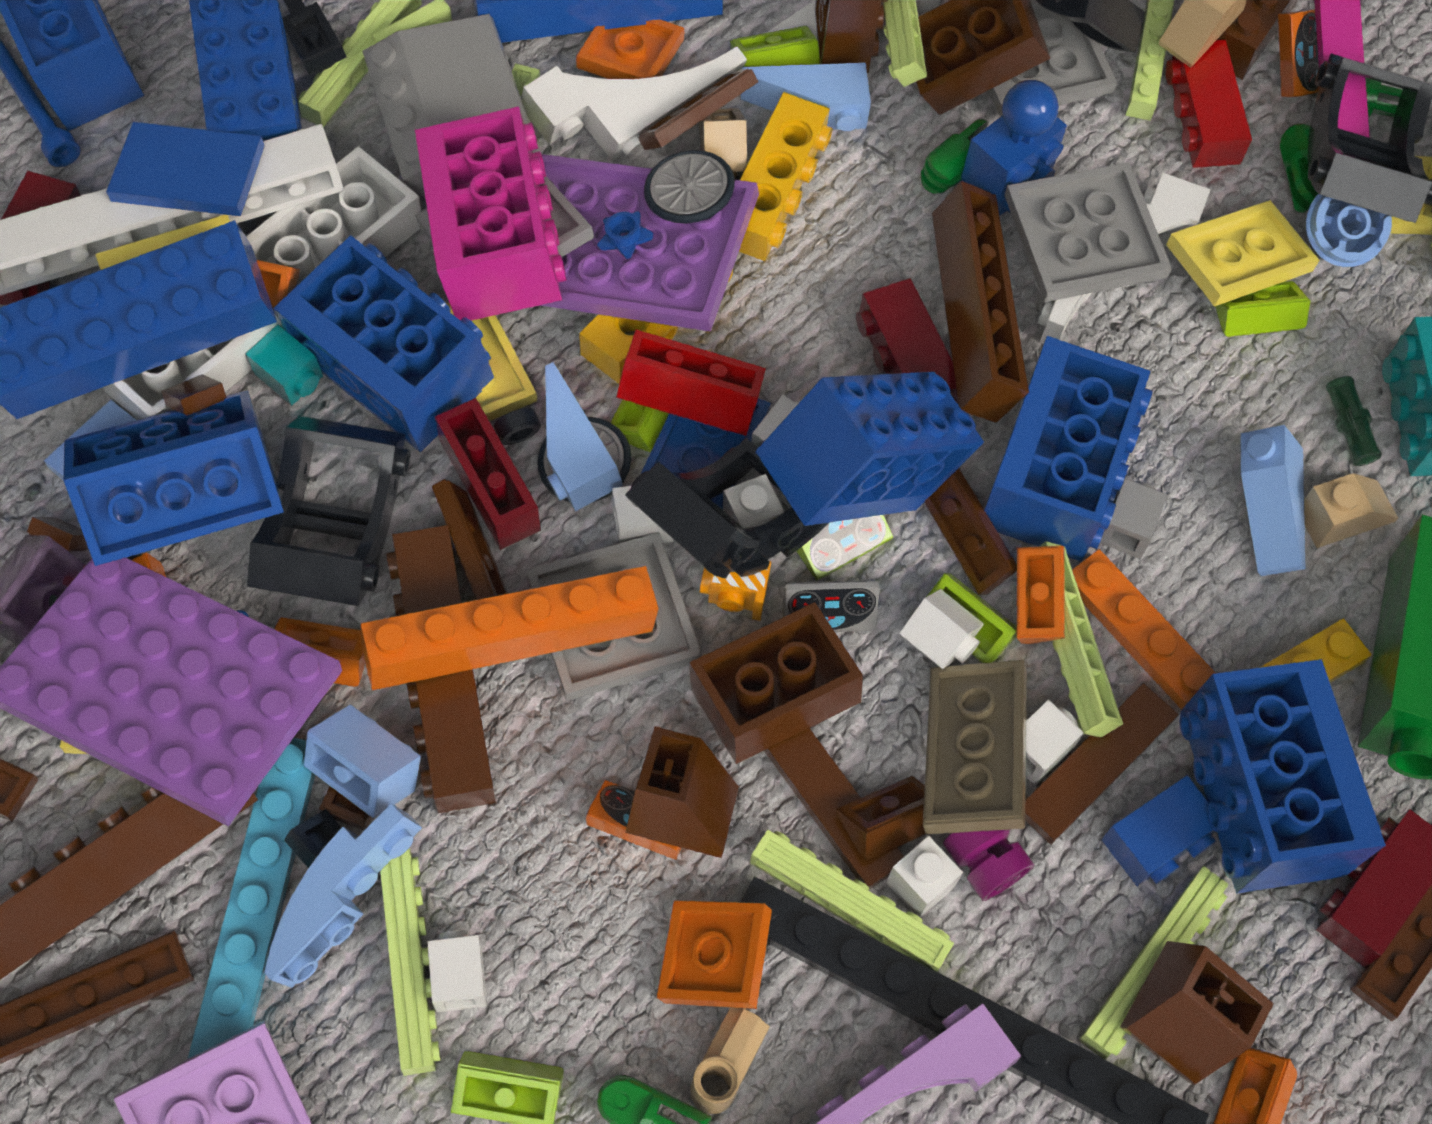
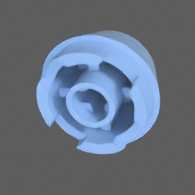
[1306,194,1392,267]

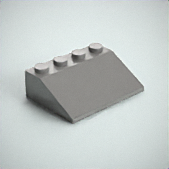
[362,14,530,202]

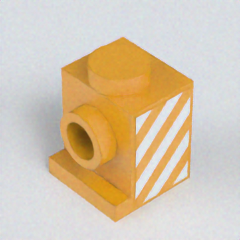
[700,561,772,621]

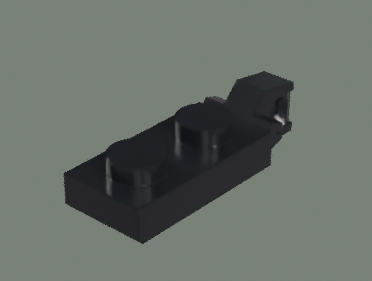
[282,0,347,75]

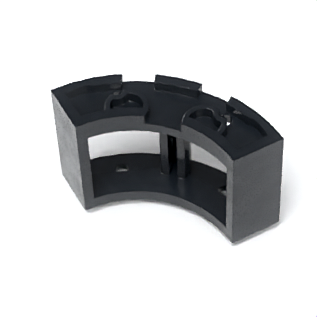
[1036,0,1145,52]
[1307,53,1432,223]
[247,416,411,606]
[625,438,830,578]

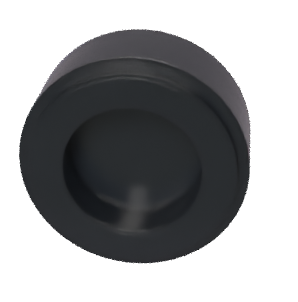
[493,408,541,445]

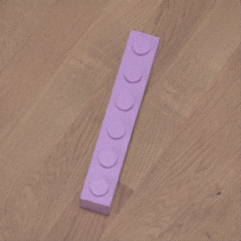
[816,1004,1021,1124]

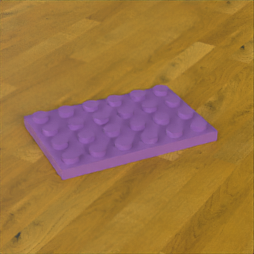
[541,154,759,332]
[0,558,342,827]

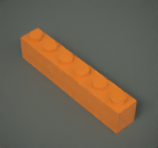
[361,566,659,690]

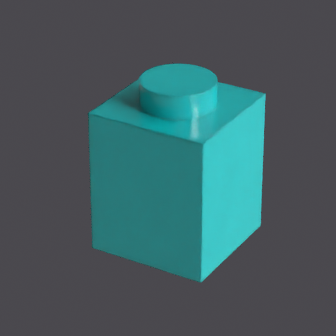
[246,324,323,406]

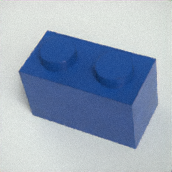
[1101,775,1217,887]

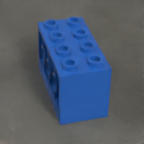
[0,0,145,131]
[189,0,302,141]
[273,235,494,453]
[984,336,1153,562]
[755,372,984,526]
[63,390,284,566]
[1179,659,1386,894]

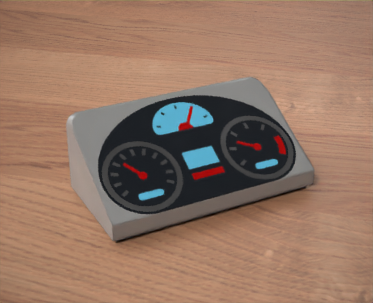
[782,580,879,632]

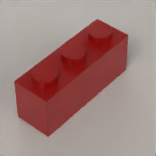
[1165,40,1252,168]
[616,329,766,436]

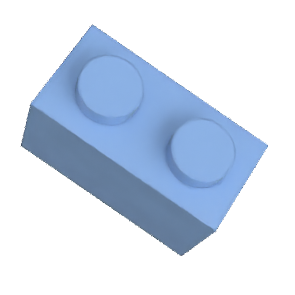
[304,705,421,819]

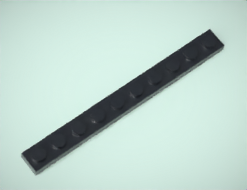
[740,876,1209,1124]

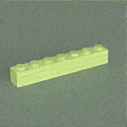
[298,0,422,128]
[883,0,927,87]
[1126,0,1174,121]
[1038,541,1123,737]
[750,829,954,972]
[380,848,441,1076]
[1079,866,1229,1059]

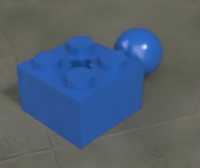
[960,80,1067,216]

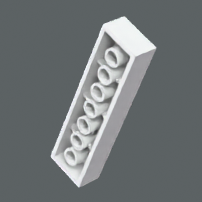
[102,146,421,420]

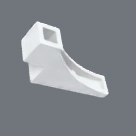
[521,47,747,162]
[1038,172,1211,344]

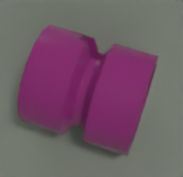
[943,829,1035,901]

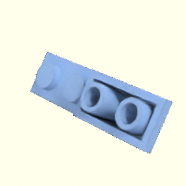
[264,803,422,988]

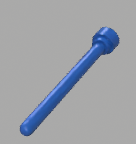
[0,38,81,167]

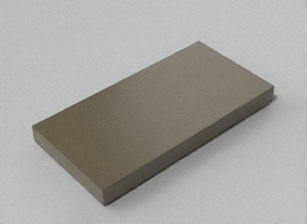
[923,660,1027,834]

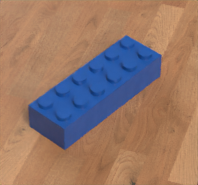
[473,0,723,43]
[0,220,277,419]

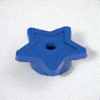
[597,211,653,259]

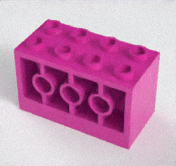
[415,106,567,321]

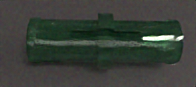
[1326,376,1382,466]

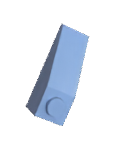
[740,63,871,131]
[545,362,623,512]
[1241,425,1306,576]

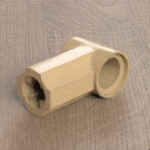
[690,1007,770,1114]

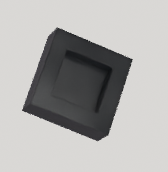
[284,809,342,868]

